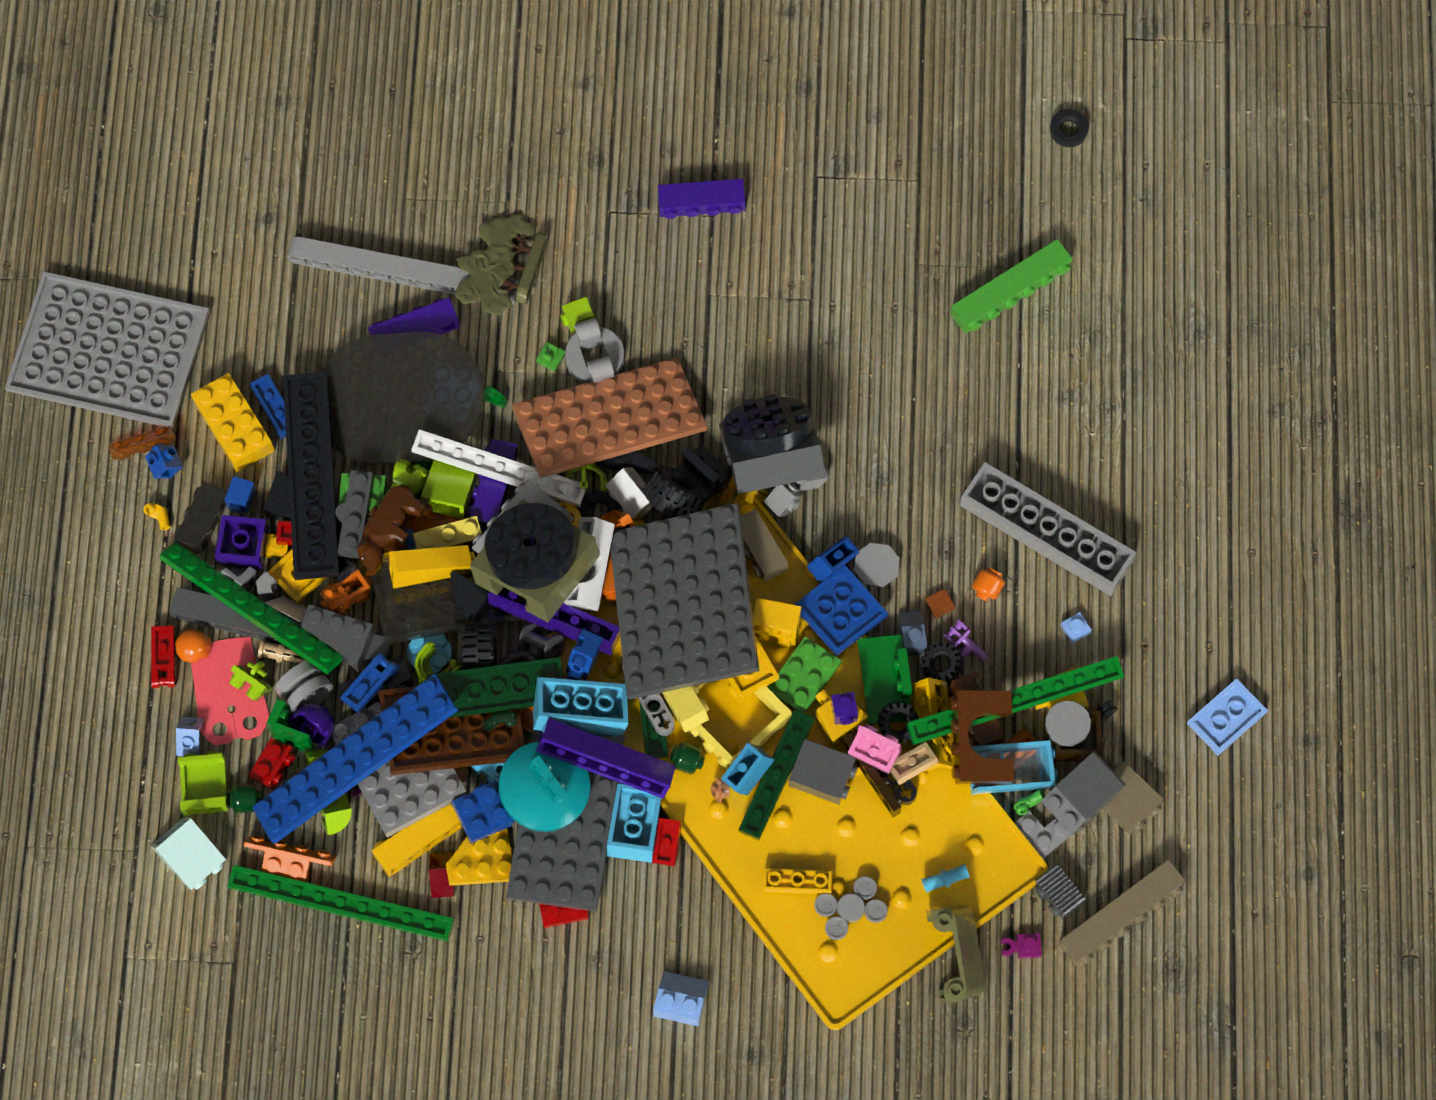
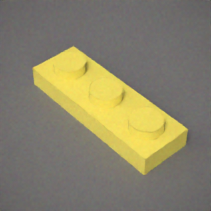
[412,516,482,549]

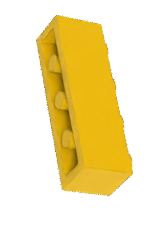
[372,804,463,877]

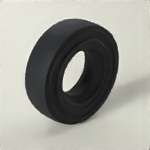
[1050,109,1089,147]
[579,490,618,517]

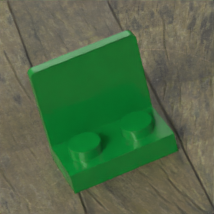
[266,699,314,752]

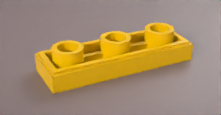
[763,868,832,894]

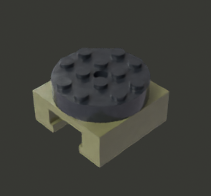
[470,499,600,622]

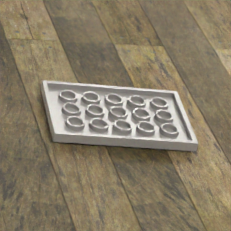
[331,702,467,838]

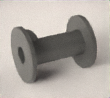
[518,623,565,659]

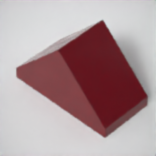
[428,851,455,898]

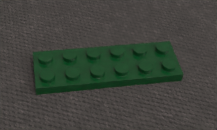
[426,657,564,719]

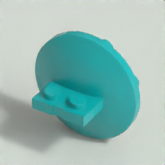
[498,742,590,832]

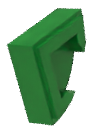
[484,385,508,408]

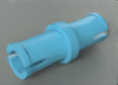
[921,864,970,893]

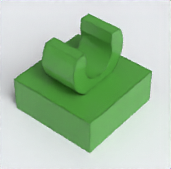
[536,342,565,372]

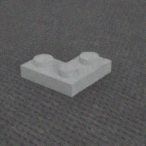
[1015,811,1072,860]

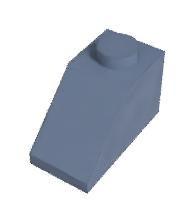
[898,610,927,656]

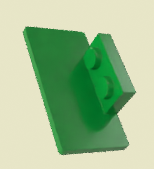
[857,635,912,725]

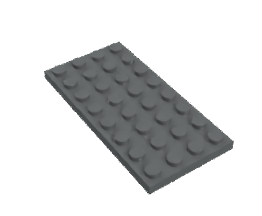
[506,730,625,912]

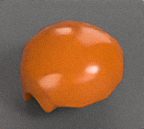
[175,629,212,663]

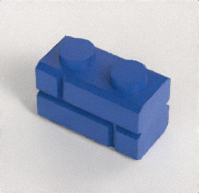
[807,536,859,583]

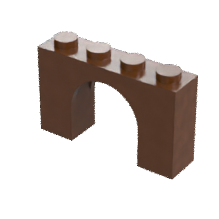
[950,690,1014,785]

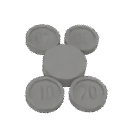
[814,877,887,940]

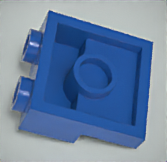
[451,781,514,843]

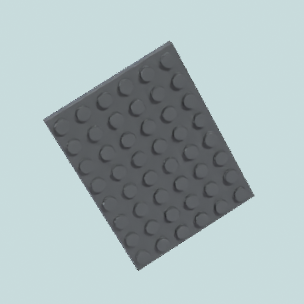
[610,503,760,700]

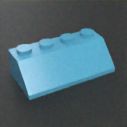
[533,677,628,736]

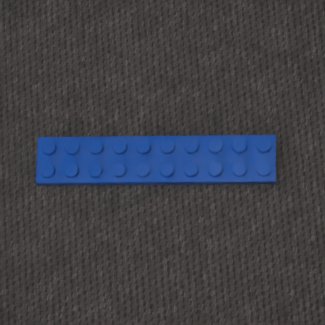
[252,674,458,844]

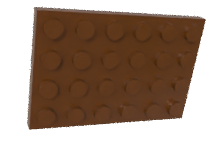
[378,686,525,775]

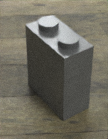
[788,739,858,805]

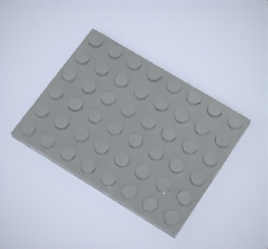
[5,271,210,429]

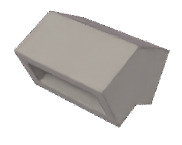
[256,571,279,602]

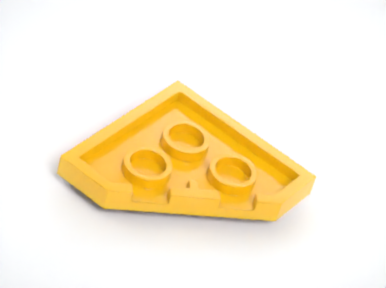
[446,828,512,886]

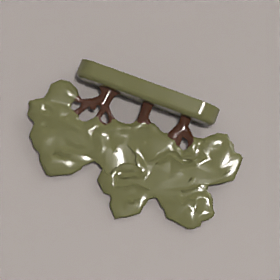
[454,214,548,315]

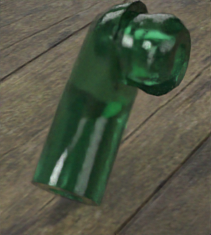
[482,711,518,732]

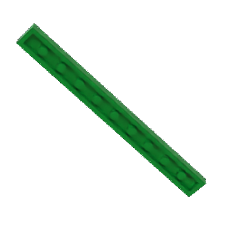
[160,542,342,674]
[906,656,1124,745]
[227,865,454,942]

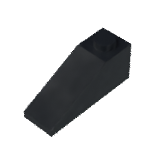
[595,451,658,475]

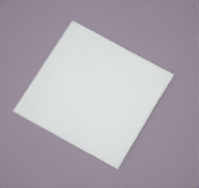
[265,596,307,622]

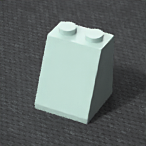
[150,816,226,890]

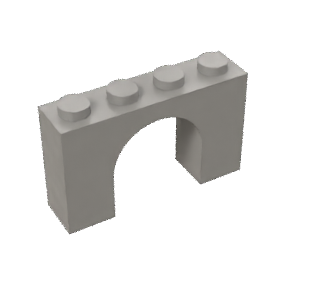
[472,479,571,554]

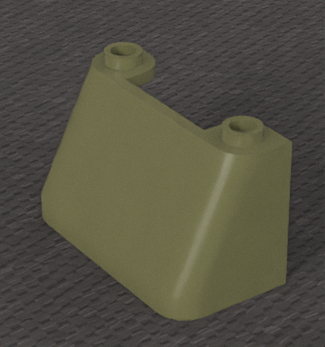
[926,905,985,1004]

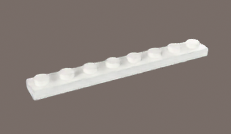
[412,430,586,507]

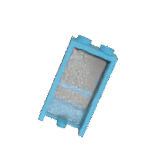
[970,740,1058,795]

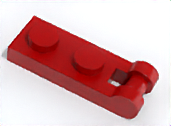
[151,625,176,688]

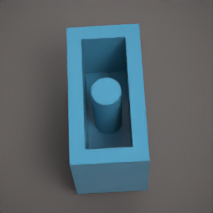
[721,743,774,796]

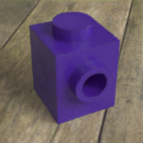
[831,692,858,725]

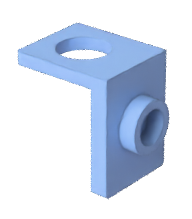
[176,717,203,756]

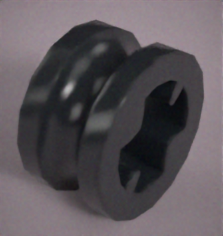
[1096,700,1118,721]

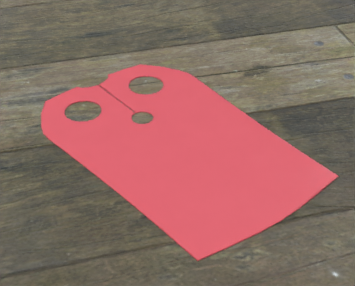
[191,637,269,745]

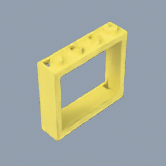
[670,683,792,769]

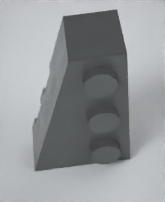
[301,605,375,673]

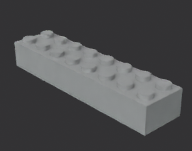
[960,462,1137,596]

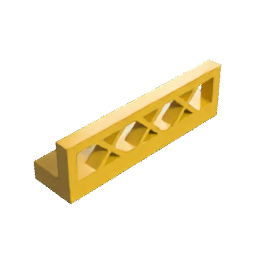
[912,677,955,771]

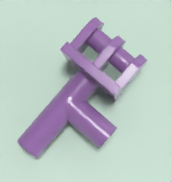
[943,619,989,662]

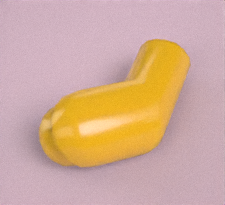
[144,503,171,530]

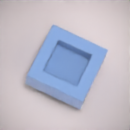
[1060,612,1092,644]

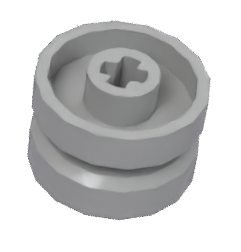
[274,661,333,713]

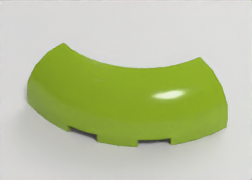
[305,750,352,835]

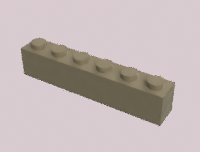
[1059,859,1186,967]

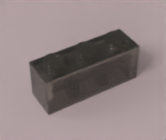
[174,481,227,556]

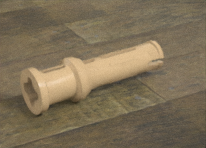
[258,639,307,663]

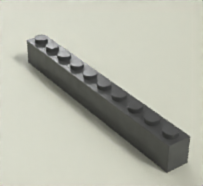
[169,586,393,665]

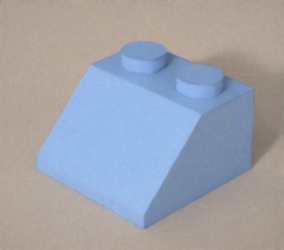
[653,971,709,1026]

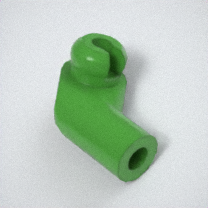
[1014,789,1046,815]

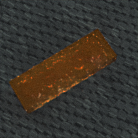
[108,426,176,460]

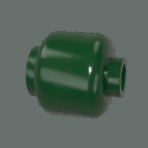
[669,742,705,774]
[227,783,262,813]

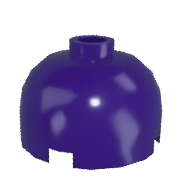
[288,703,334,748]

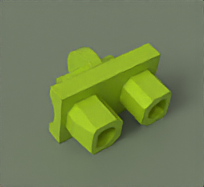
[229,661,273,701]

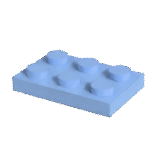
[1187,678,1268,756]

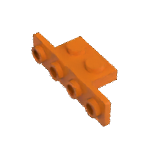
[243,835,337,882]

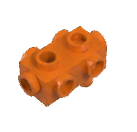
[320,570,372,615]

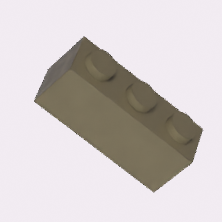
[740,509,788,583]

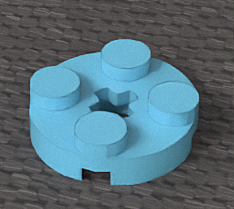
[407,631,452,674]

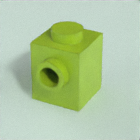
[560,297,594,332]

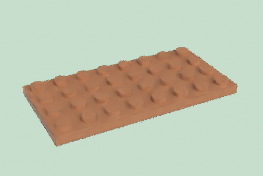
[512,357,707,478]

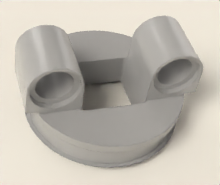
[565,318,624,384]

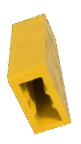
[389,545,475,589]

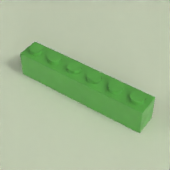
[950,239,1073,334]

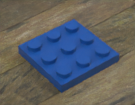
[794,565,888,656]

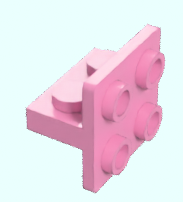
[848,724,901,774]

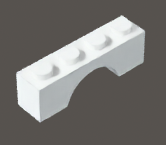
[564,517,615,611]

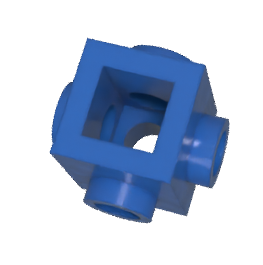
[145,443,183,479]

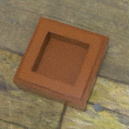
[925,589,955,619]

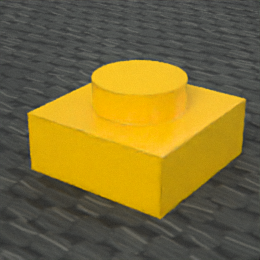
[264,534,289,559]

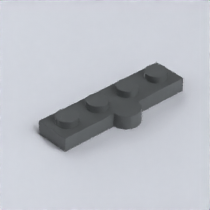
[335,470,374,558]

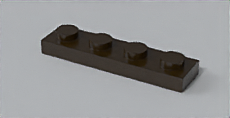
[843,733,902,817]

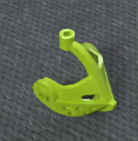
[563,463,608,492]
[415,641,462,685]

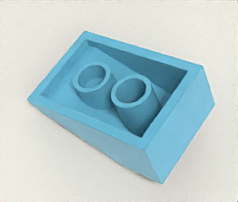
[607,783,661,863]

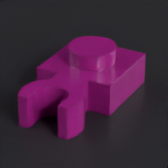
[1001,933,1042,959]

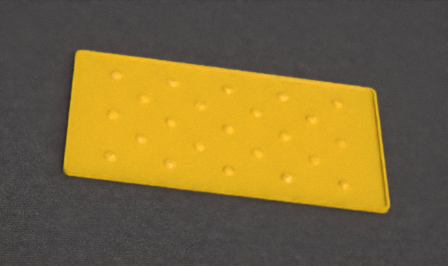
[542,498,1048,1030]

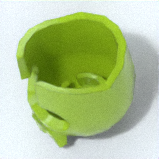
[390,459,430,498]

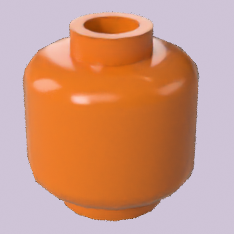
[972,567,1005,602]

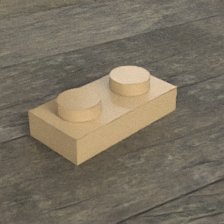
[890,742,939,785]

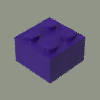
[215,515,269,570]

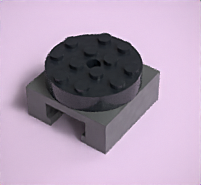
[719,394,825,494]

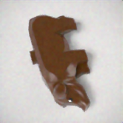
[356,484,433,576]

